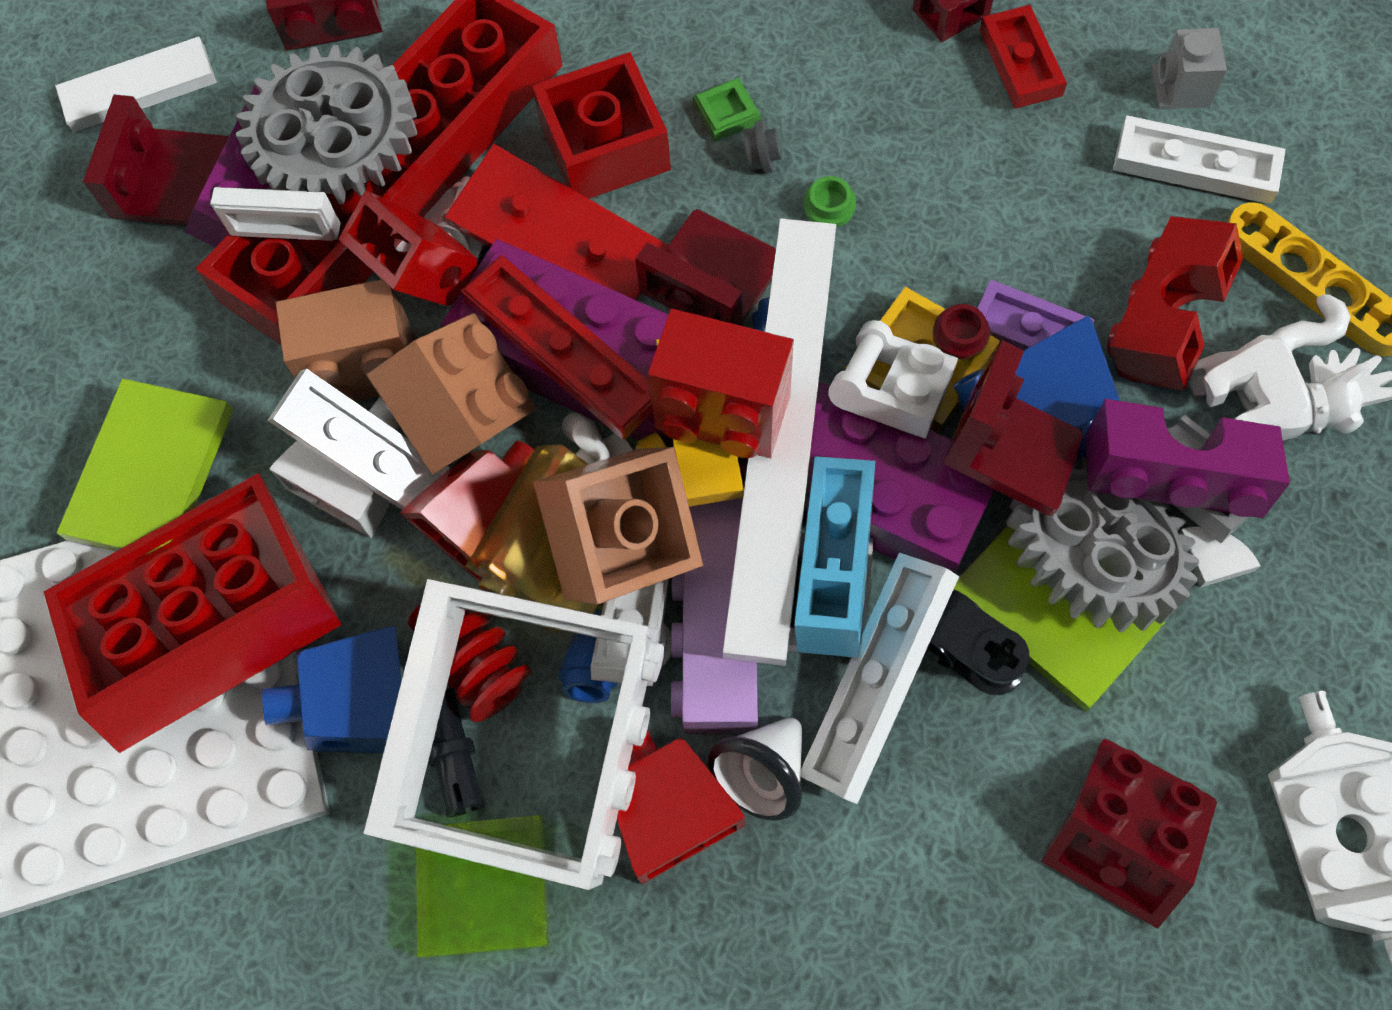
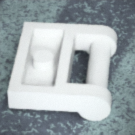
[828,320,958,439]

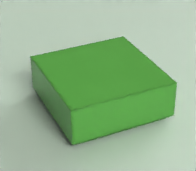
[693,77,761,142]

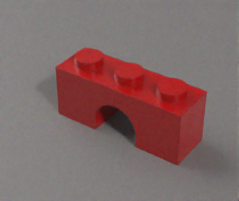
[1107,216,1243,391]

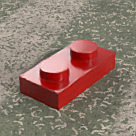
[979,5,1067,109]

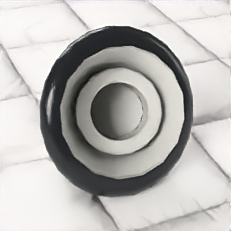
[708,717,802,821]

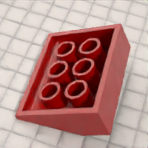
[44,473,342,753]

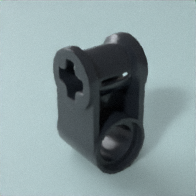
[927,589,1029,696]

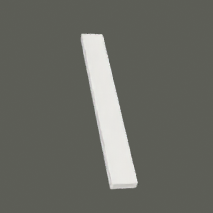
[723,219,836,666]

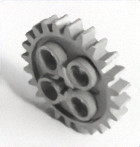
[236,45,417,205]
[1006,457,1199,632]

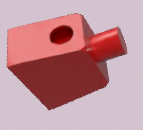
[338,190,479,306]
[400,440,543,586]
[617,729,745,885]

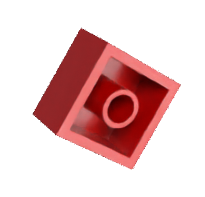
[532,52,671,199]
[648,308,794,458]

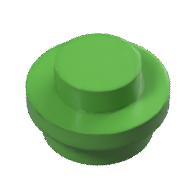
[803,176,856,228]

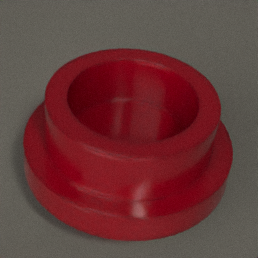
[932,304,990,360]

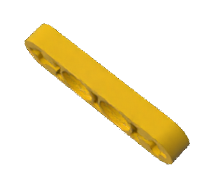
[1227,202,1392,357]

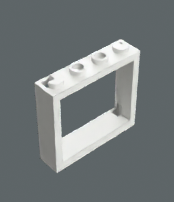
[364,579,664,890]

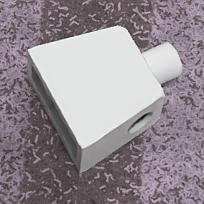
[270,396,400,538]

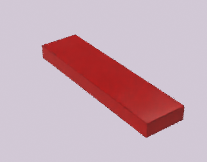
[460,254,653,440]

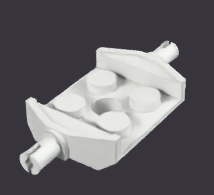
[1268,691,1392,966]

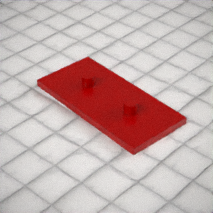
[444,144,668,300]

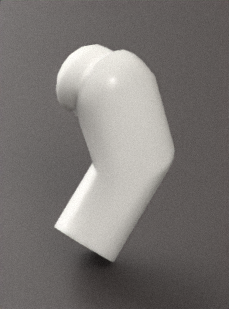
[562,413,610,469]

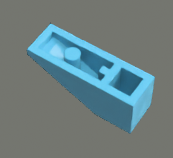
[794,456,876,658]

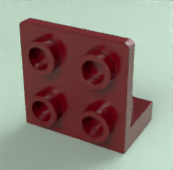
[83,94,229,226]
[635,209,776,326]
[942,340,1083,516]
[1041,739,1217,929]

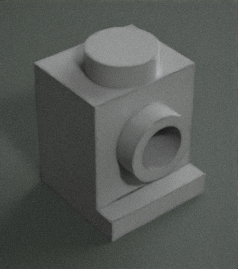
[1151,28,1227,109]

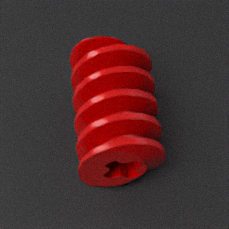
[407,604,532,722]

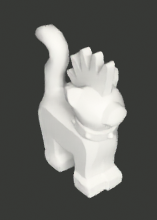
[1188,295,1392,441]

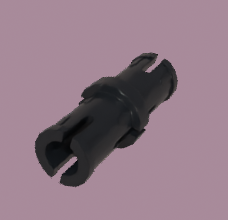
[428,688,486,818]

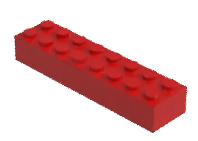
[195,0,563,346]

